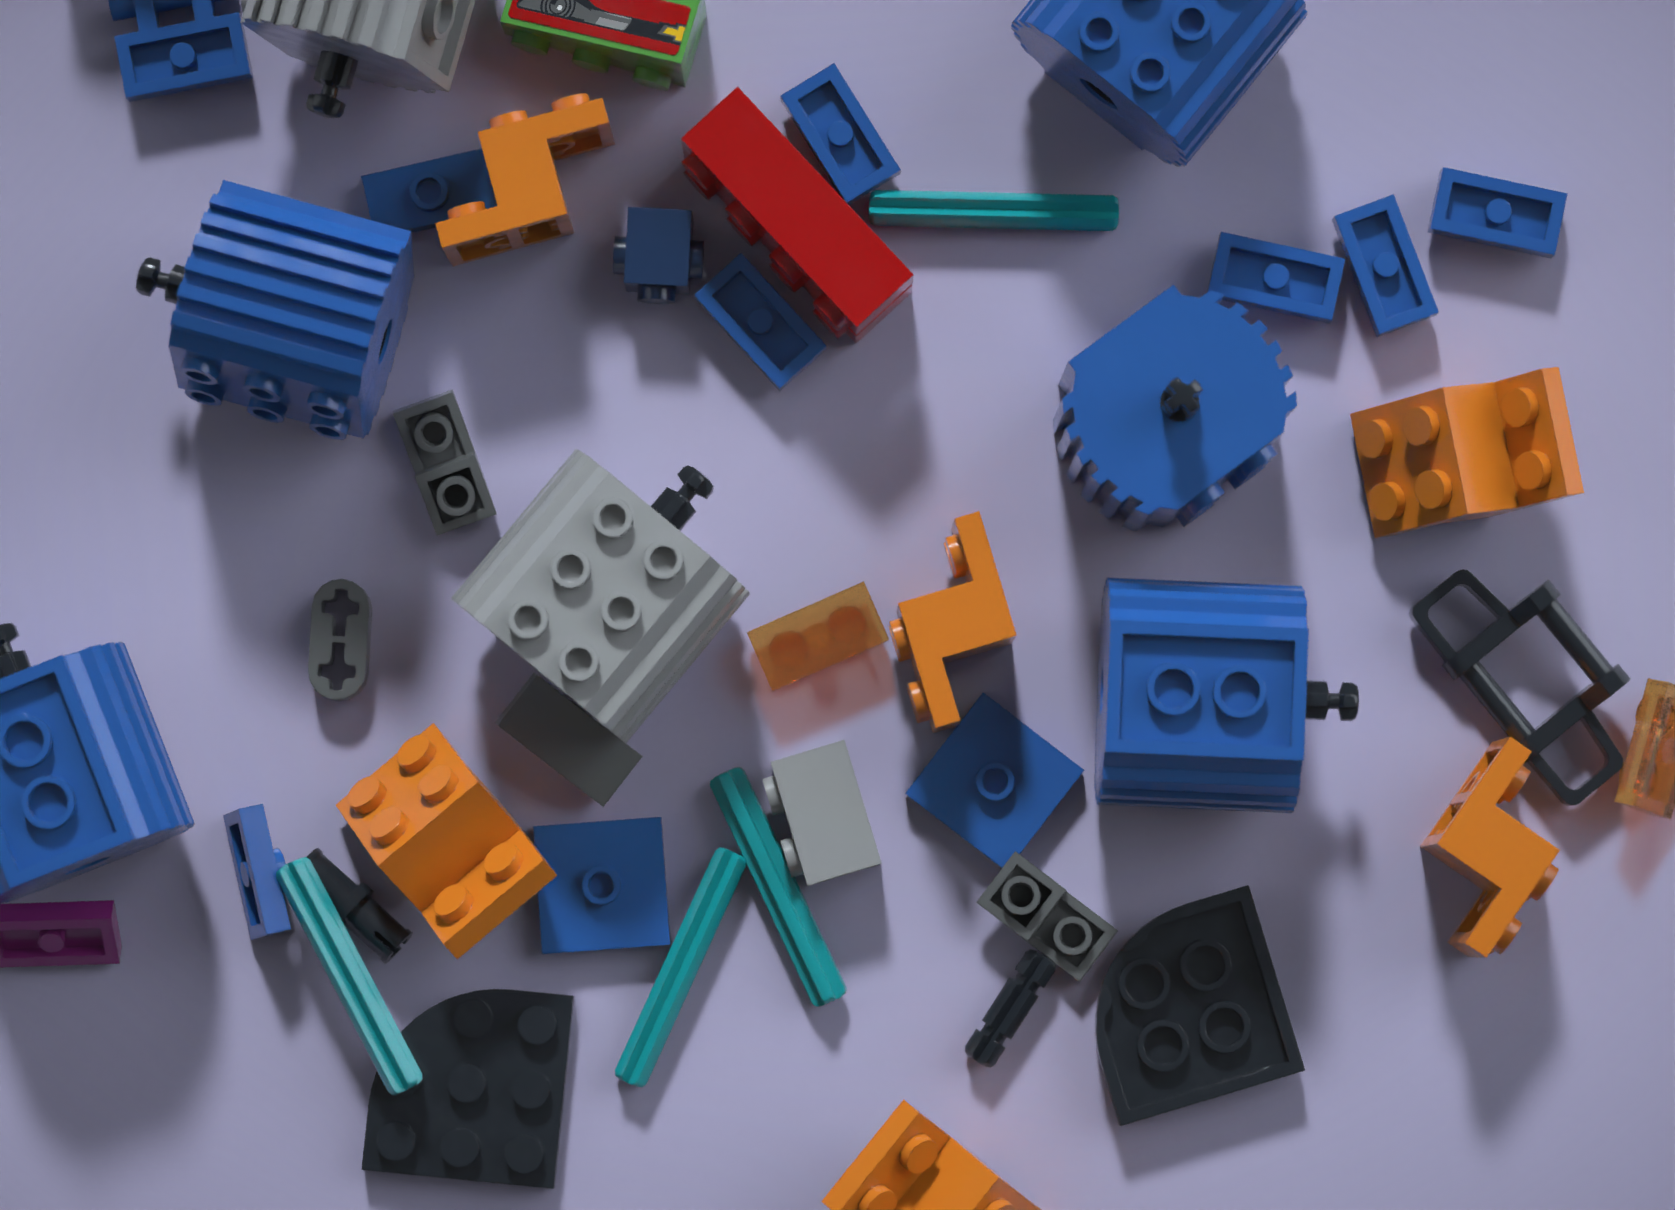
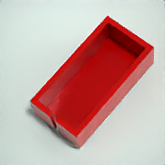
[681,86,914,343]

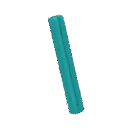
[869,190,1119,231]
[710,767,847,1007]
[615,847,747,1088]
[276,857,423,1095]

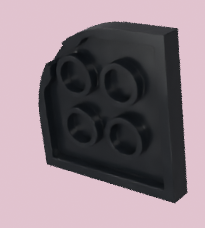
[1095,885,1305,1126]
[361,989,574,1189]

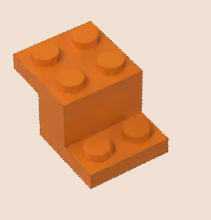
[435,93,615,267]
[1350,367,1584,538]
[888,511,1017,733]
[336,723,557,960]
[1420,737,1560,958]
[821,1099,1042,1210]

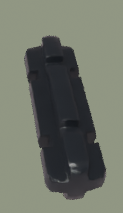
[965,949,1056,1068]

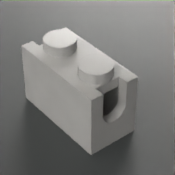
[762,740,882,886]

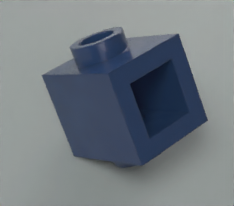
[613,207,704,304]

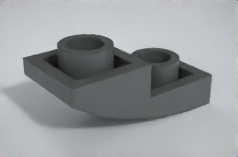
[393,389,497,535]
[495,673,643,807]
[976,851,1118,982]

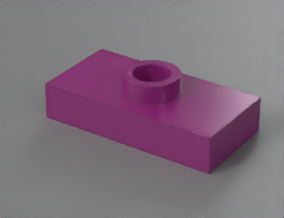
[0,900,122,968]

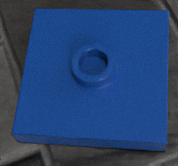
[905,692,1084,868]
[533,817,671,954]

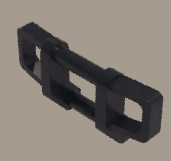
[1409,569,1631,806]

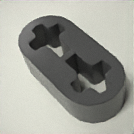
[308,579,372,701]

